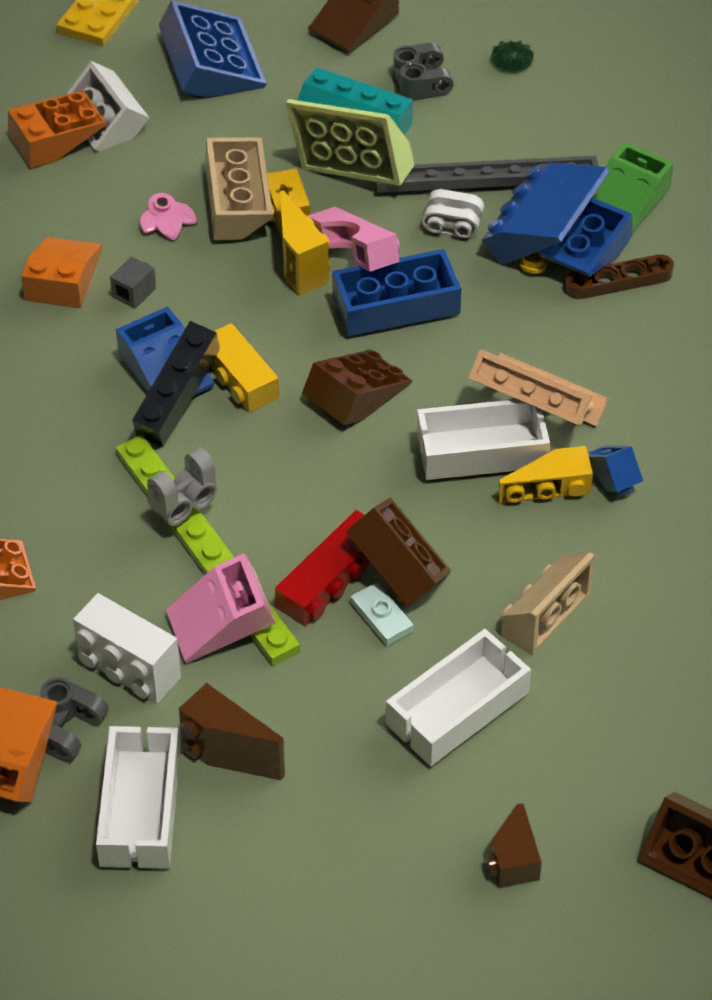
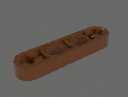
[565,254,674,299]

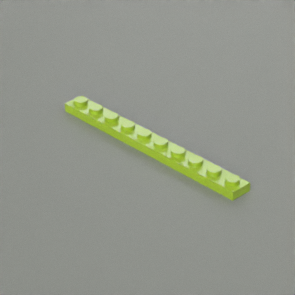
[115,435,301,666]

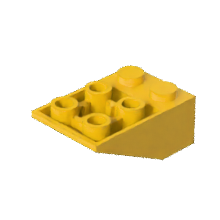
[280,190,331,296]

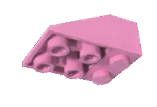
[166,553,276,664]

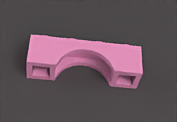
[307,207,400,272]

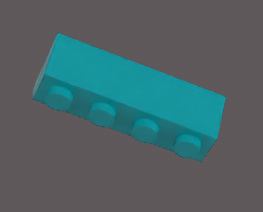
[297,67,413,135]

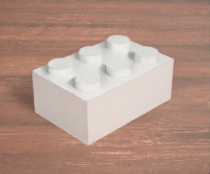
[73,593,181,704]

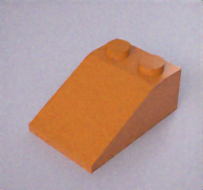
[21,237,103,308]

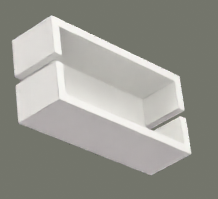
[417,399,550,480]
[385,629,531,766]
[96,726,181,869]

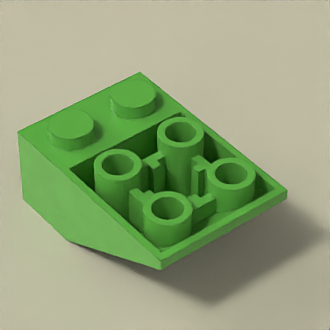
[592,142,674,232]

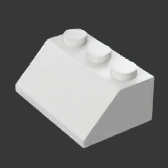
[67,61,149,152]

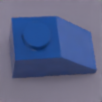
[588,445,643,495]

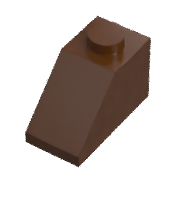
[486,803,542,888]

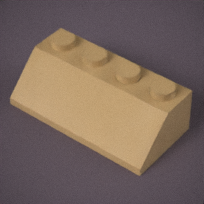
[205,137,273,240]

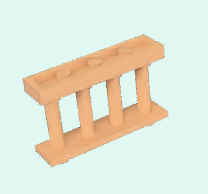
[469,350,609,426]

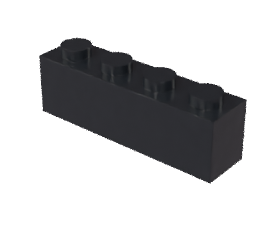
[132,321,220,447]

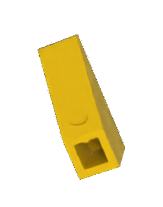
[498,446,593,503]

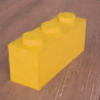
[210,323,280,413]

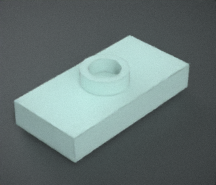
[350,582,414,646]

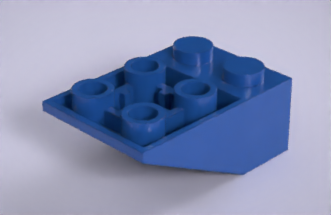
[116,306,214,396]

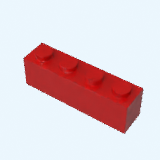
[274,510,370,627]

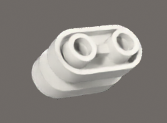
[422,189,484,238]

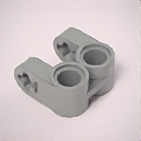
[147,447,217,526]

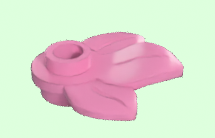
[140,193,197,241]

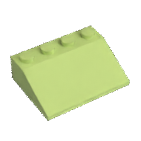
[286,99,414,186]

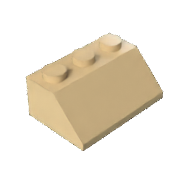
[500,552,595,655]

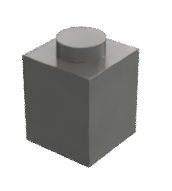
[110,256,156,309]

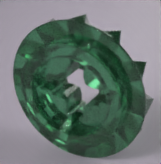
[491,39,534,72]

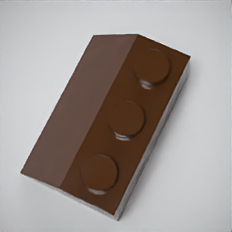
[345,497,451,607]
[638,792,712,897]

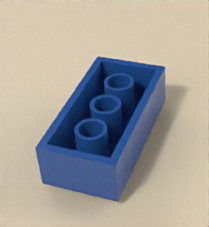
[332,249,462,336]

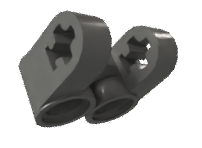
[393,43,454,101]
[40,677,109,762]

